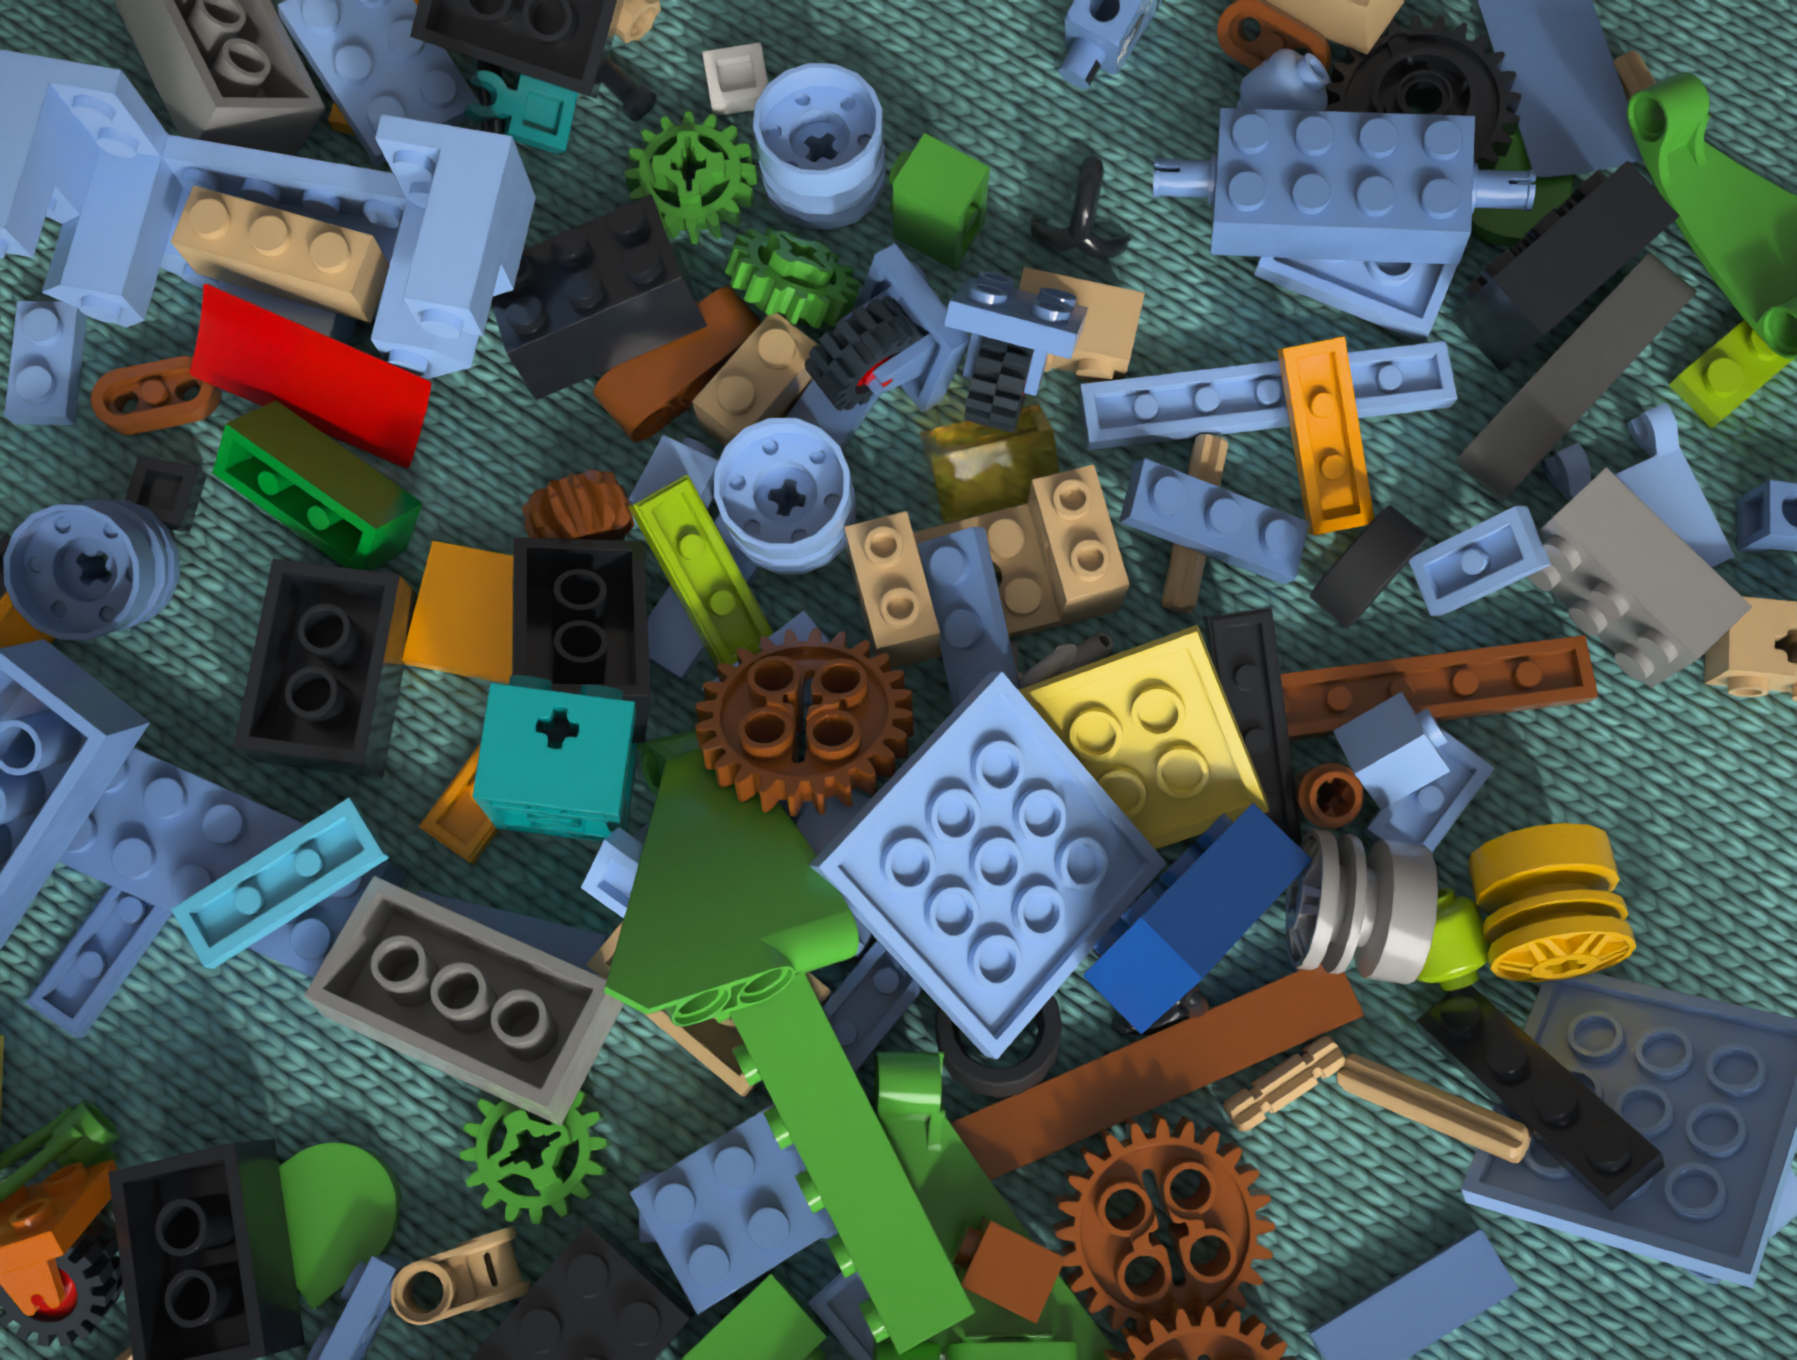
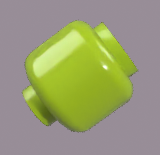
[1416,888,1491,991]

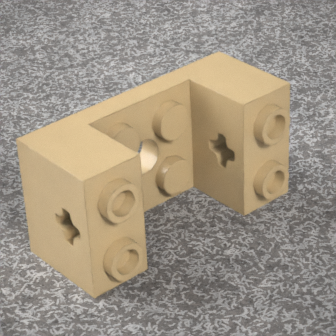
[844,464,1130,669]

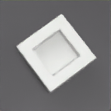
[702,42,768,116]

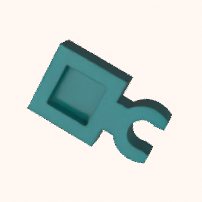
[464,71,578,155]

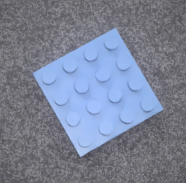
[809,671,1167,1060]
[1461,973,1797,1288]

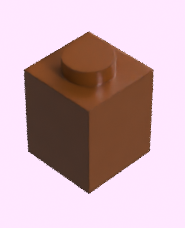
[951,1216,1066,1323]

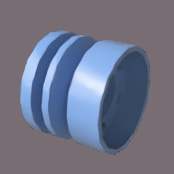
[3,499,180,641]

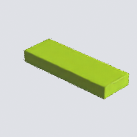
[628,475,774,668]

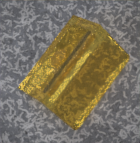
[920,404,1060,522]

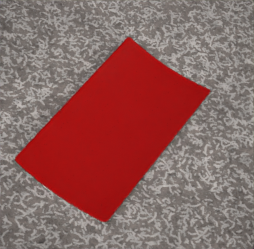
[189,283,432,468]

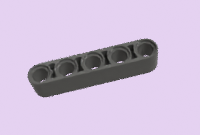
[1455,252,1697,502]

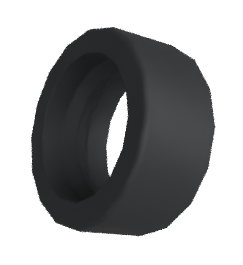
[1310,505,1428,628]
[935,995,1062,1098]

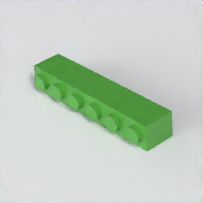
[716,973,975,1355]

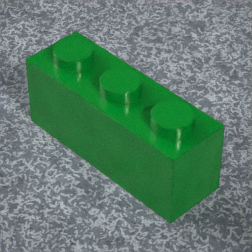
[212,401,423,571]

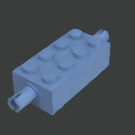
[1153,108,1536,265]

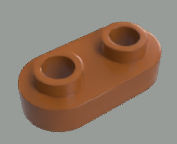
[1217,0,1331,72]
[91,356,222,435]

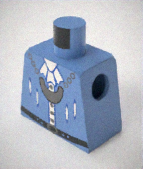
[1058,0,1162,89]

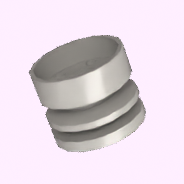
[1285,829,1438,984]

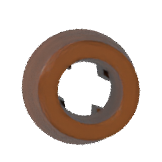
[1294,763,1363,829]

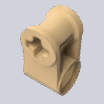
[390,1226,532,1325]

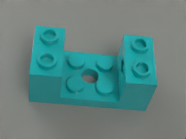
[472,675,639,843]

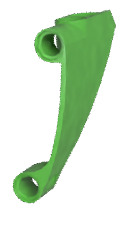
[1627,72,1797,359]
[603,729,859,1026]
[873,1052,1115,1360]

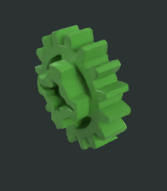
[624,111,757,244]
[725,228,860,328]
[460,1090,611,1225]

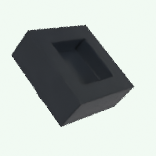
[125,456,207,533]

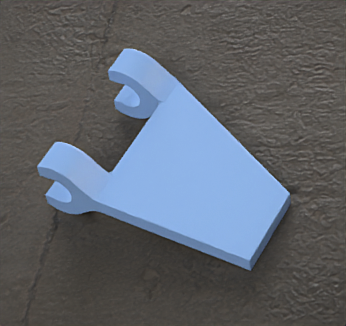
[1541,403,1735,567]

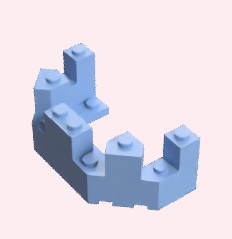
[0,49,536,379]

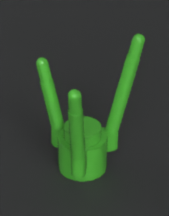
[0,1100,121,1203]

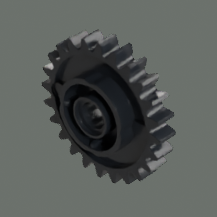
[1326,15,1521,170]

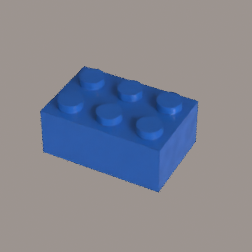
[1083,803,1312,1034]

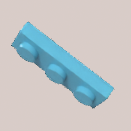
[171,798,390,969]

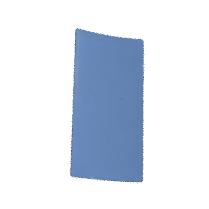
[1477,0,1643,177]

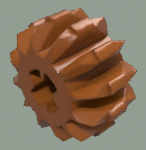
[522,469,635,540]

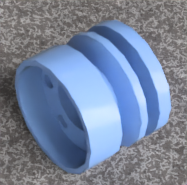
[753,63,886,230]
[714,418,857,574]

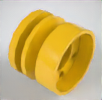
[1468,823,1637,982]

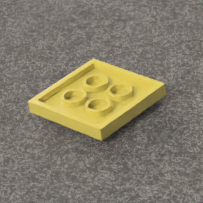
[1019,625,1269,850]

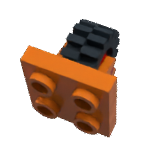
[0,1159,123,1347]

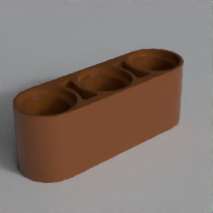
[593,286,762,443]

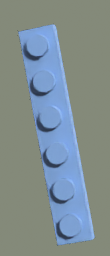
[1078,341,1457,451]

